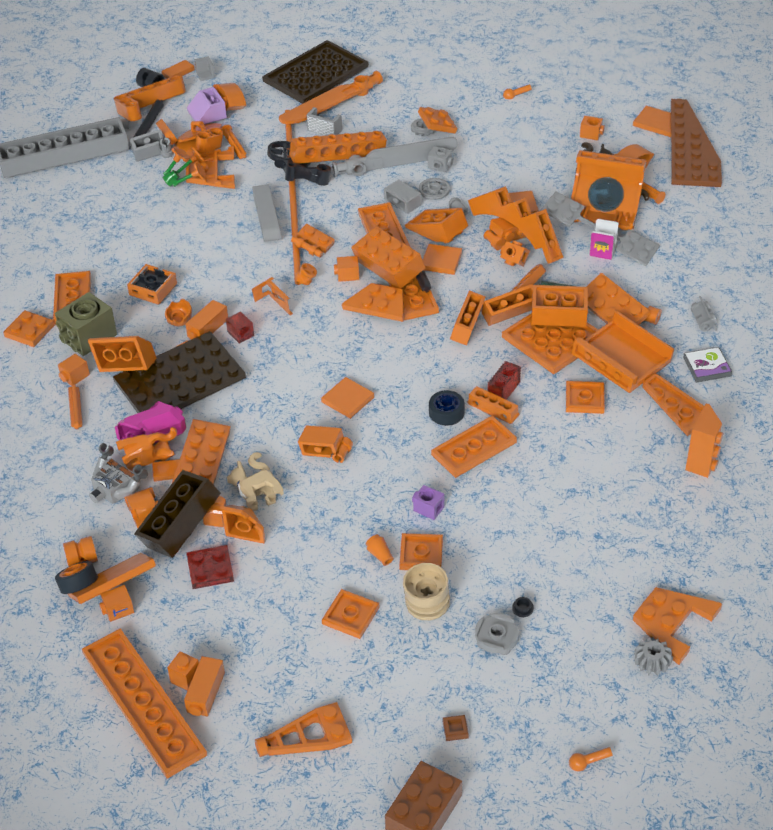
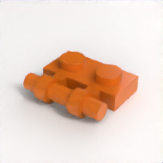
[291,223,335,258]

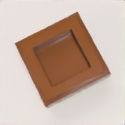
[442,715,469,741]

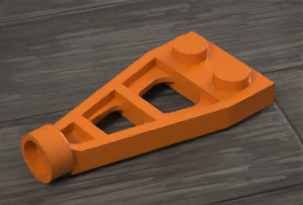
[255,702,352,757]

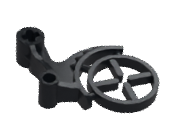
[267,141,331,186]

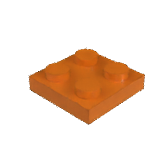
[418,107,458,134]
[3,310,55,347]

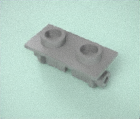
[691,296,717,332]

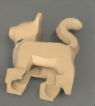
[227,452,284,511]

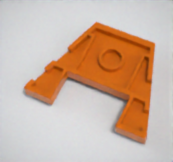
[186,146,235,189]
[633,587,722,665]

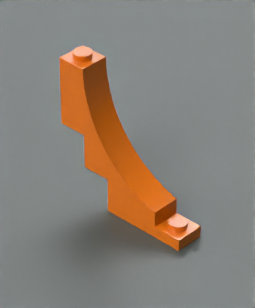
[468,186,564,264]

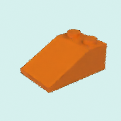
[405,208,468,243]

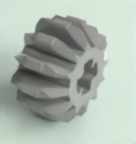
[634,637,672,676]

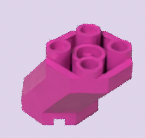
[115,401,186,446]

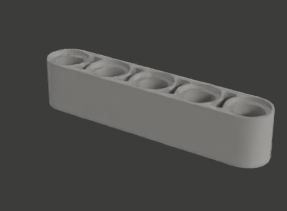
[252,184,281,242]

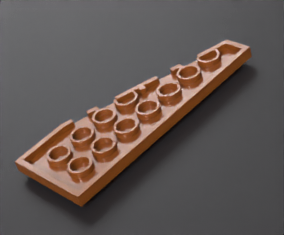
[671,98,722,187]

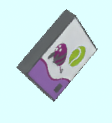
[683,347,732,383]

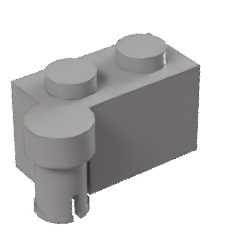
[130,129,173,162]

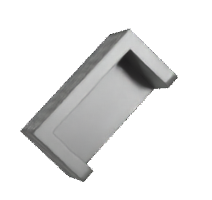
[306,107,342,136]

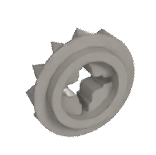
[411,118,435,136]

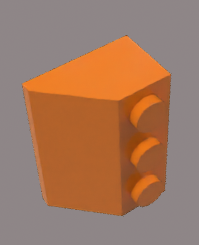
[531,285,588,327]
[88,336,157,372]
[685,403,724,478]

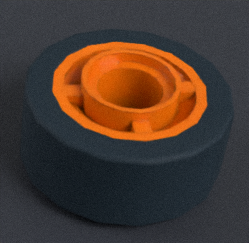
[55,561,98,594]

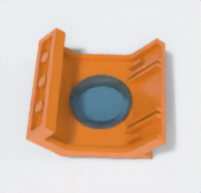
[571,150,646,230]

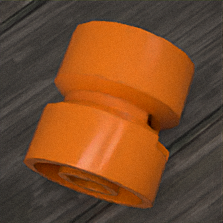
[63,536,98,566]

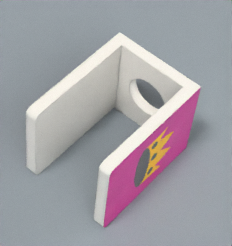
[590,219,619,260]

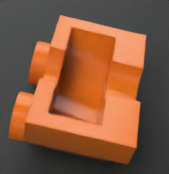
[124,487,158,528]

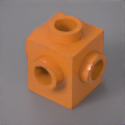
[500,240,530,267]

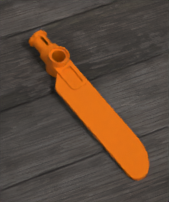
[279,70,383,124]

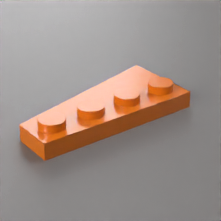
[642,373,704,437]

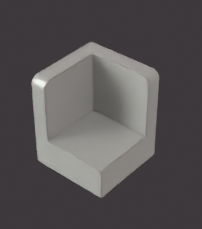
[194,56,215,81]

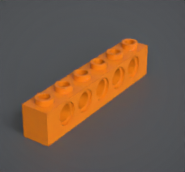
[289,131,387,164]

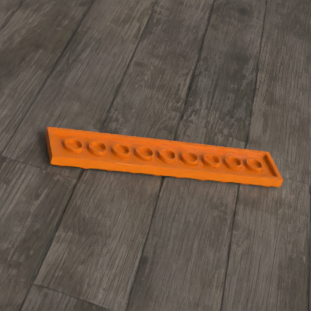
[358,202,439,320]

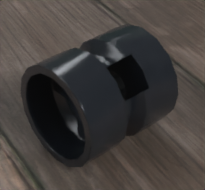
[136,68,165,87]

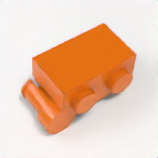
[483,217,526,250]
[298,425,353,463]

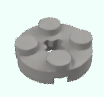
[475,613,519,655]

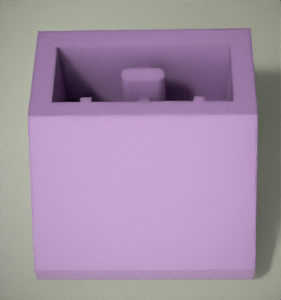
[187,87,227,125]

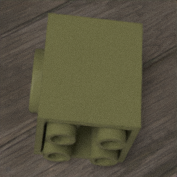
[55,292,117,356]

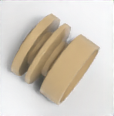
[403,563,450,620]

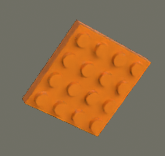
[502,313,598,374]

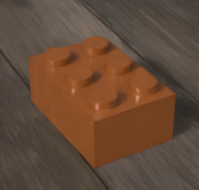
[385,761,462,830]

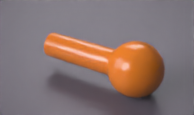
[503,84,532,99]
[569,747,613,772]

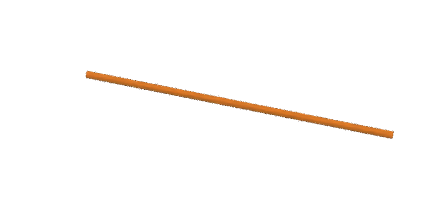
[285,110,301,285]

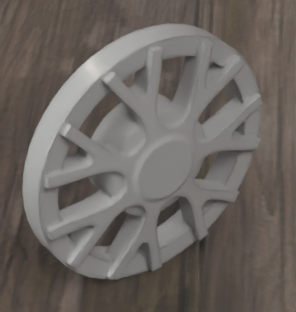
[419,178,450,200]

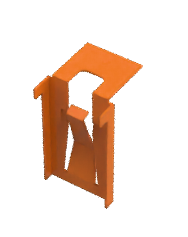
[252,277,293,315]

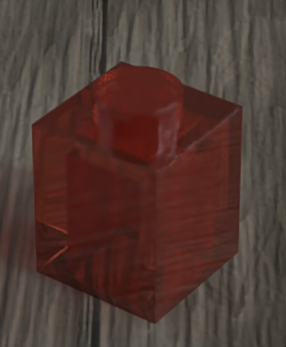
[226,311,254,344]

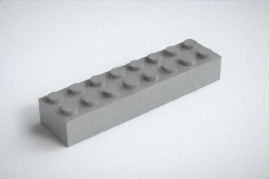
[0,117,129,178]

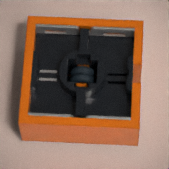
[127,264,177,305]

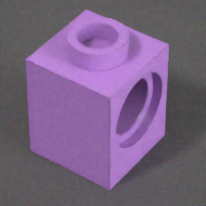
[412,485,445,520]

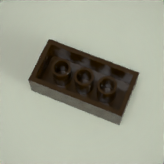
[134,470,221,558]

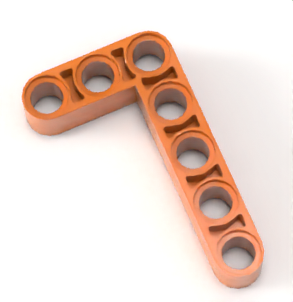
[114,76,186,121]

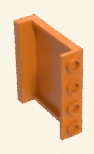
[571,311,674,393]

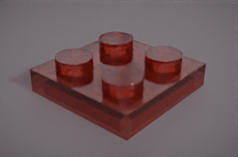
[186,545,234,589]

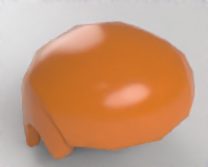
[165,299,192,327]

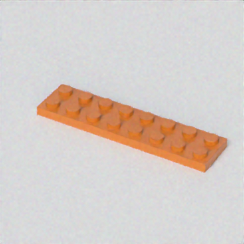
[82,628,207,779]

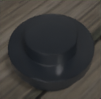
[512,597,534,618]

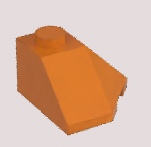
[222,505,265,544]

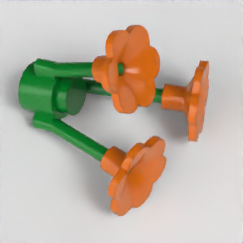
[162,146,207,187]

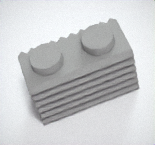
[384,179,421,213]

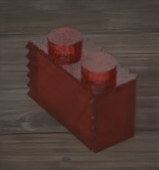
[487,361,521,400]

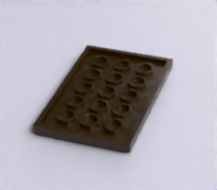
[262,40,369,104]
[113,331,246,413]

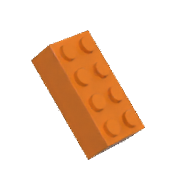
[351,226,425,289]

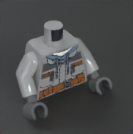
[89,443,148,504]

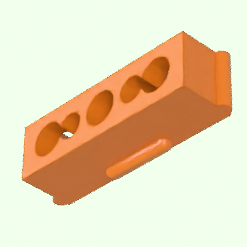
[467,386,520,424]

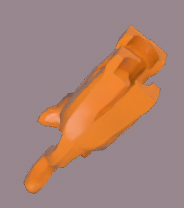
[116,427,177,472]

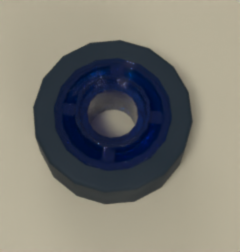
[429,390,465,426]

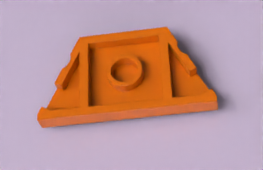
[342,283,404,322]

